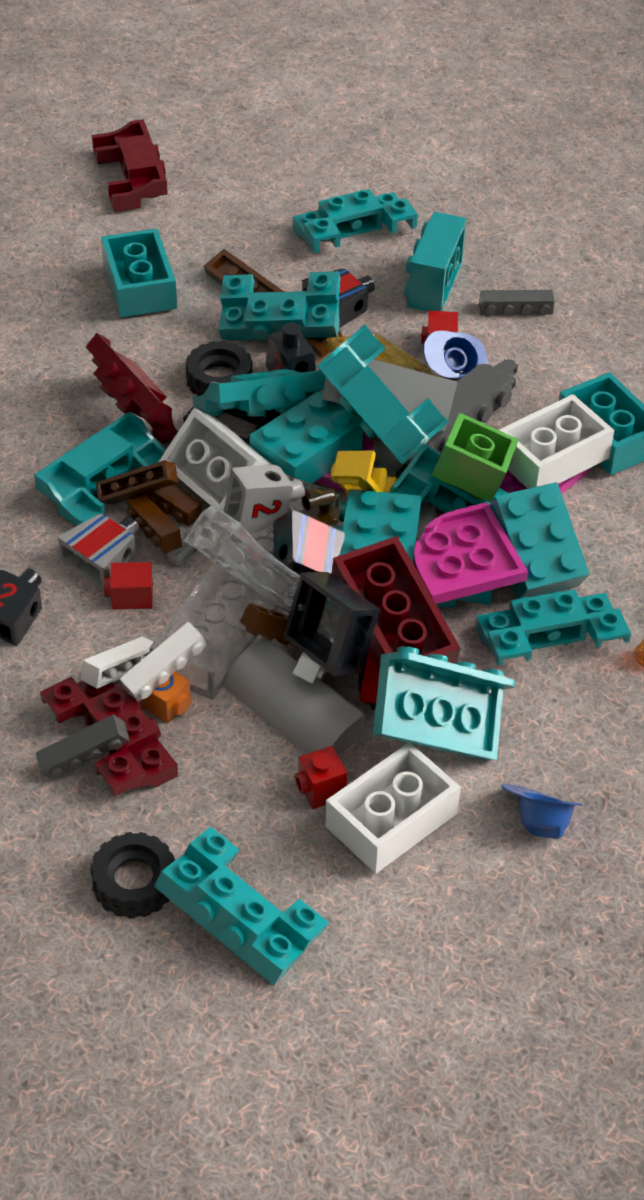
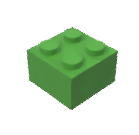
[431,412,519,503]

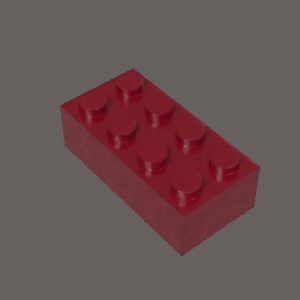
[331,536,461,671]

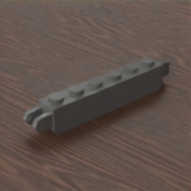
[371,359,518,479]

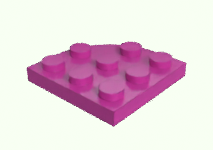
[414,502,528,604]

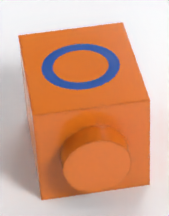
[139,672,191,723]

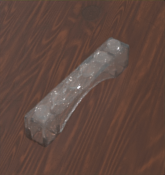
[184,505,342,643]

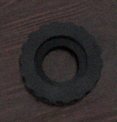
[186,341,253,396]
[90,832,175,918]

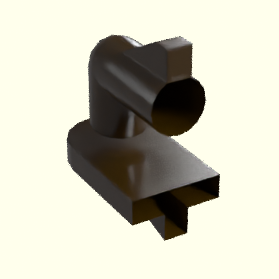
[299,488,340,526]

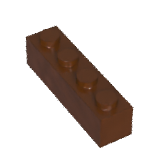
[96,460,179,504]
[139,466,202,527]
[126,494,183,554]
[239,603,322,649]

